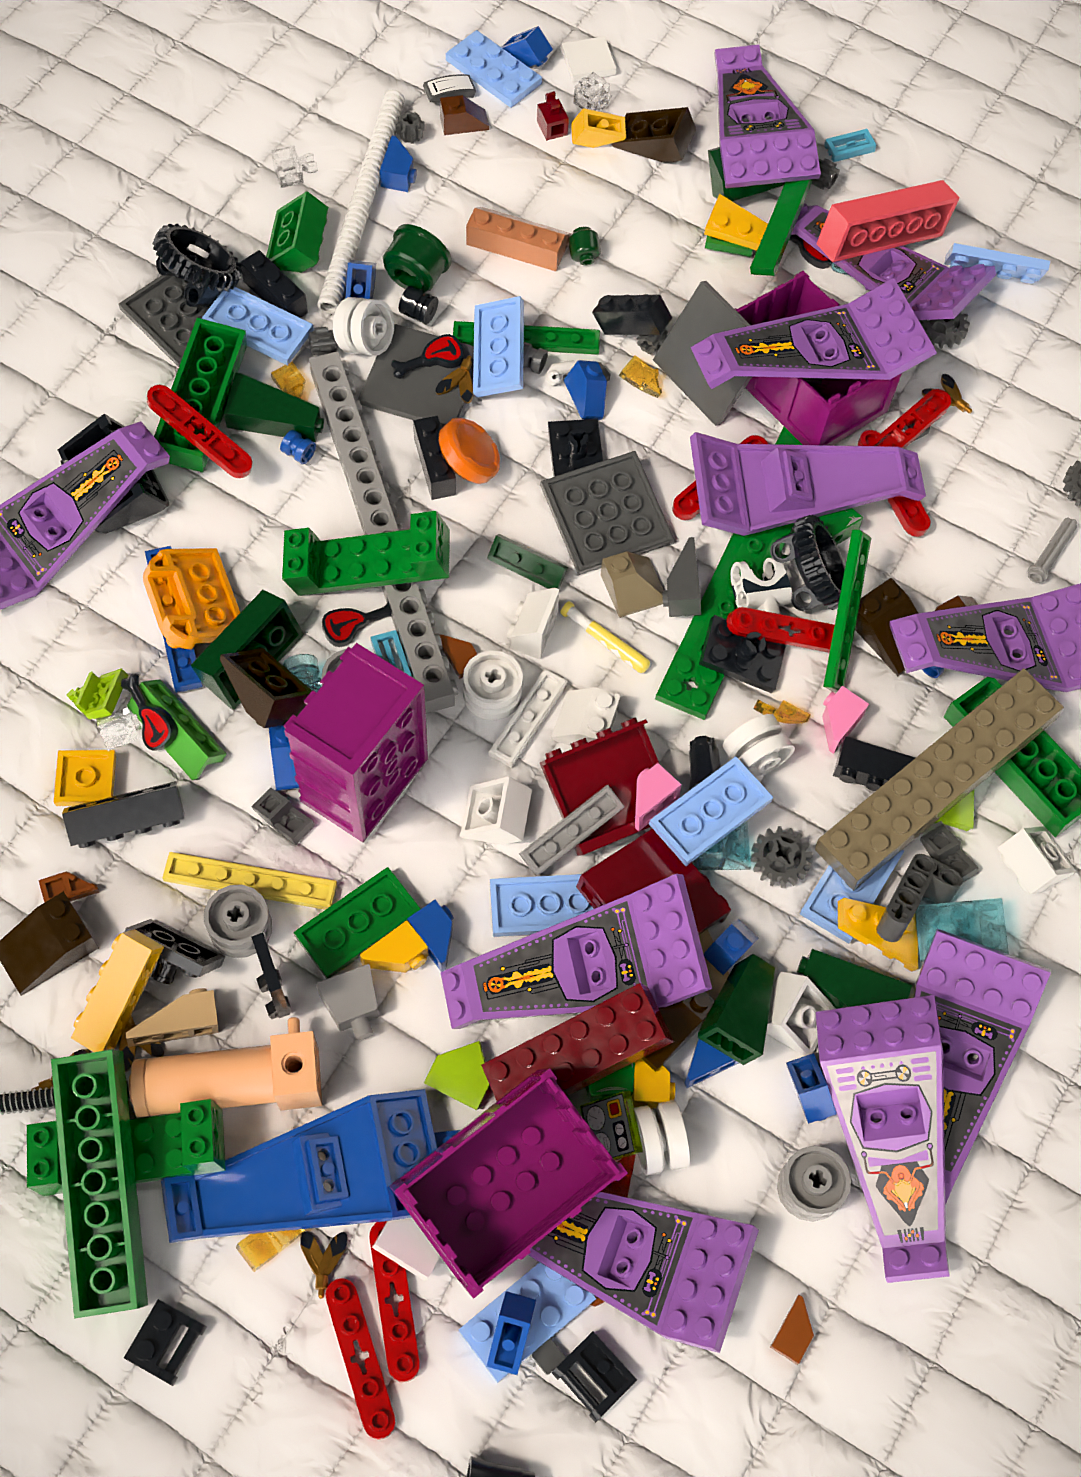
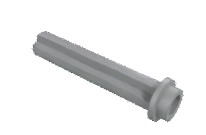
[1028,517,1077,583]

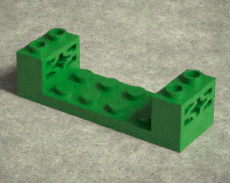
[282,511,450,596]
[27,1099,226,1196]

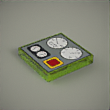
[580,1091,643,1160]

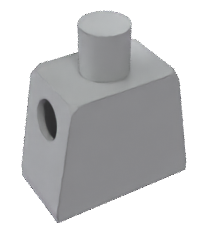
[316,964,379,1041]

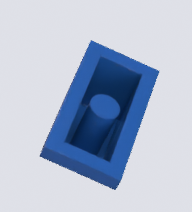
[501,26,553,67]
[380,136,417,192]
[345,260,377,299]
[564,360,607,420]
[269,724,299,791]
[407,899,454,972]
[704,919,759,975]
[684,1039,739,1088]
[786,1053,837,1124]
[486,1291,536,1375]

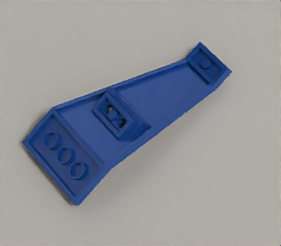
[161,1089,437,1243]

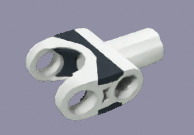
[730,558,792,631]

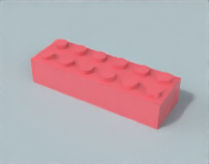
[817,180,960,262]

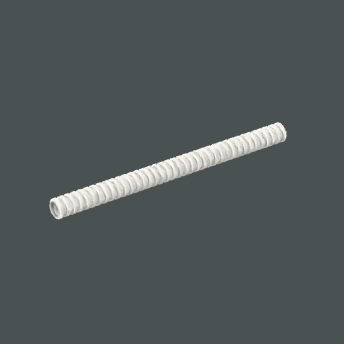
[318,90,405,314]

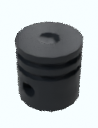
[398,285,438,325]

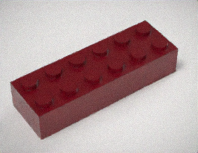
[481,983,674,1101]

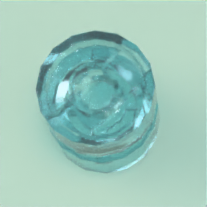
[283,654,322,692]

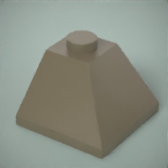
[600,551,664,618]

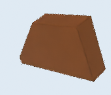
[439,634,477,679]
[38,871,99,903]
[770,1295,814,1365]

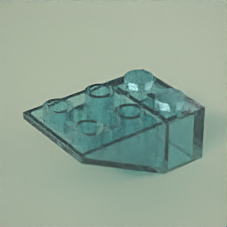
[915,898,1009,962]

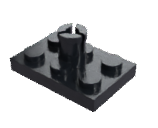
[548,419,603,477]
[699,615,786,693]
[125,919,226,985]

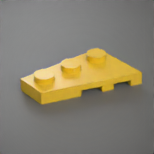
[704,194,768,251]
[838,898,918,972]

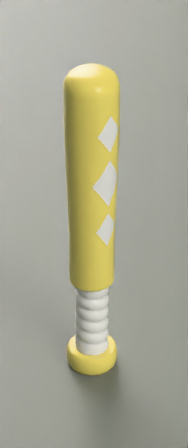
[560,601,650,673]

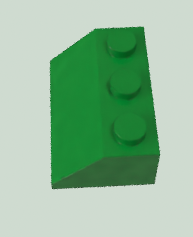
[266,191,329,273]

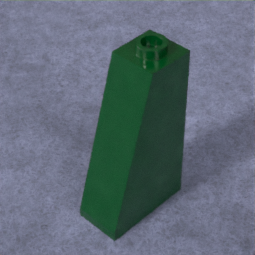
[224,372,324,442]
[797,949,912,1009]
[697,954,775,1065]

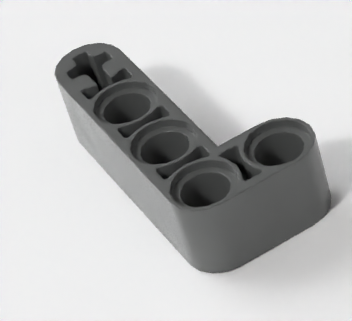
[876,854,963,942]

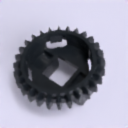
[152,223,242,307]
[770,514,845,611]

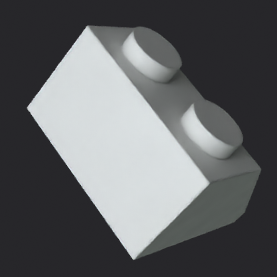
[507,588,560,659]
[551,687,621,746]
[460,776,532,845]
[998,826,1076,894]
[766,972,836,1056]

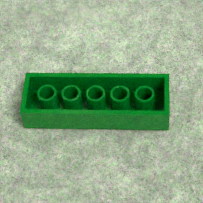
[154,318,247,473]
[943,677,1081,838]

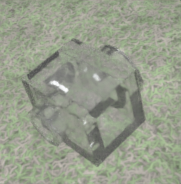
[573,72,612,111]
[96,707,142,751]

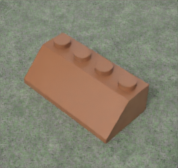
[466,207,572,272]

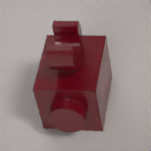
[537,91,569,141]

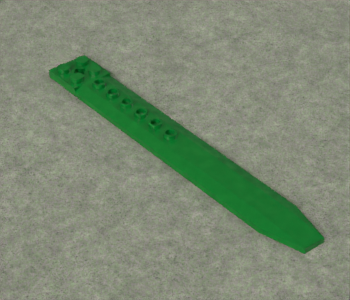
[655,426,802,720]

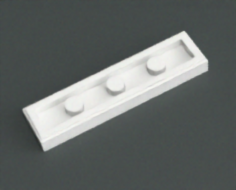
[488,668,568,768]

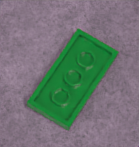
[293,867,421,979]

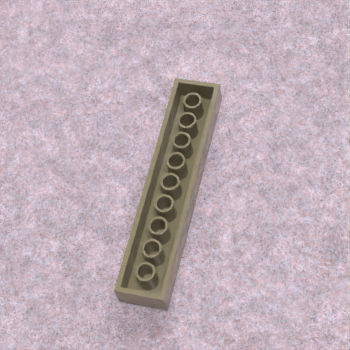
[815,668,1064,891]

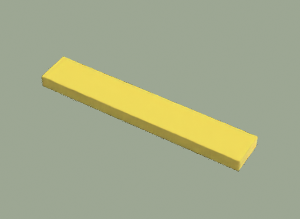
[162,852,337,910]

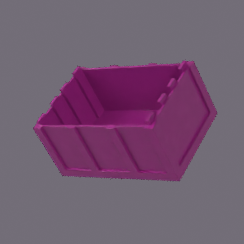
[735,271,902,446]
[284,643,428,843]
[389,1068,628,1299]

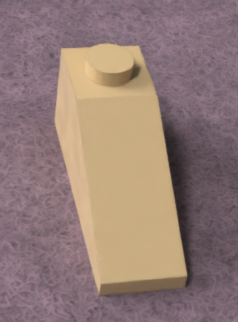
[126,988,219,1047]

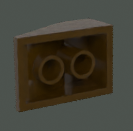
[611,107,696,162]
[855,578,918,677]
[220,648,312,728]
[0,891,99,996]
[641,992,715,1072]

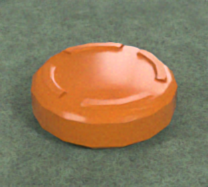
[439,417,500,484]

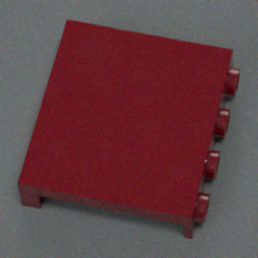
[540,717,660,856]
[576,828,731,935]

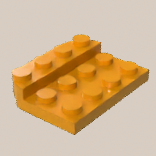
[143,548,240,649]

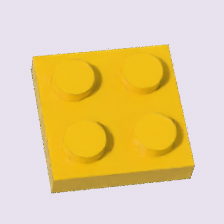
[53,750,117,806]

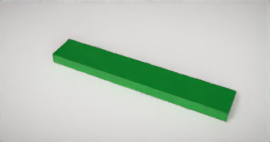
[750,179,812,276]
[453,321,600,355]
[823,530,872,692]

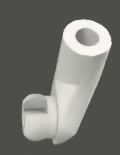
[545,360,576,386]

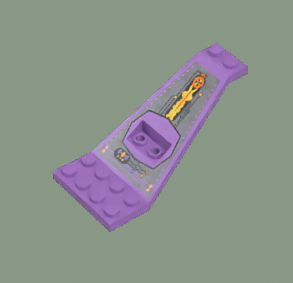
[791,204,996,320]
[691,278,937,389]
[0,421,170,610]
[890,583,1081,693]
[441,874,712,1029]
[903,928,1051,1205]
[528,1192,759,1353]

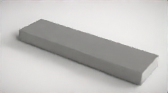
[519,785,624,876]

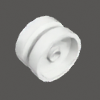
[333,297,394,355]
[463,650,523,721]
[723,714,795,778]
[632,1100,690,1176]

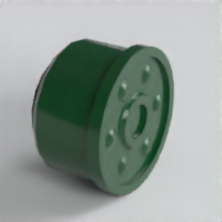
[382,224,452,292]

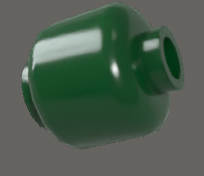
[568,227,601,265]

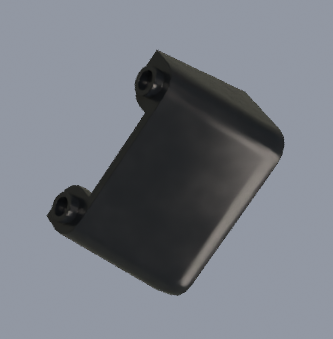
[57,413,169,534]

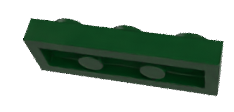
[487,534,568,589]

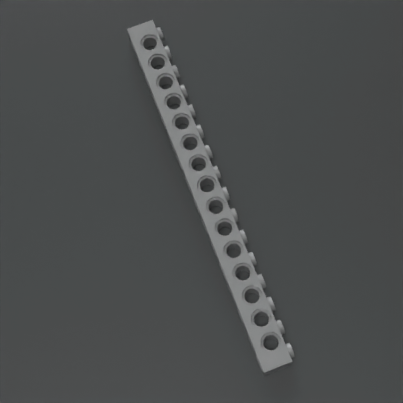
[309,351,458,714]

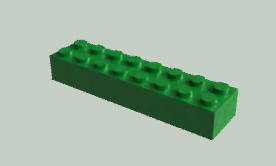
[51,1049,148,1319]

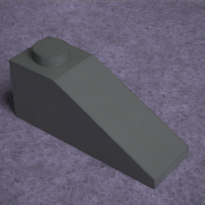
[662,537,701,617]

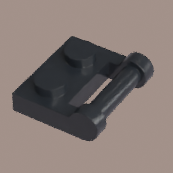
[124,1299,207,1386]
[552,1331,637,1423]

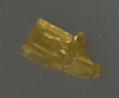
[619,355,662,398]
[271,362,306,399]
[753,699,811,724]
[236,1229,304,1272]

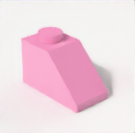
[822,686,869,754]
[635,763,681,831]

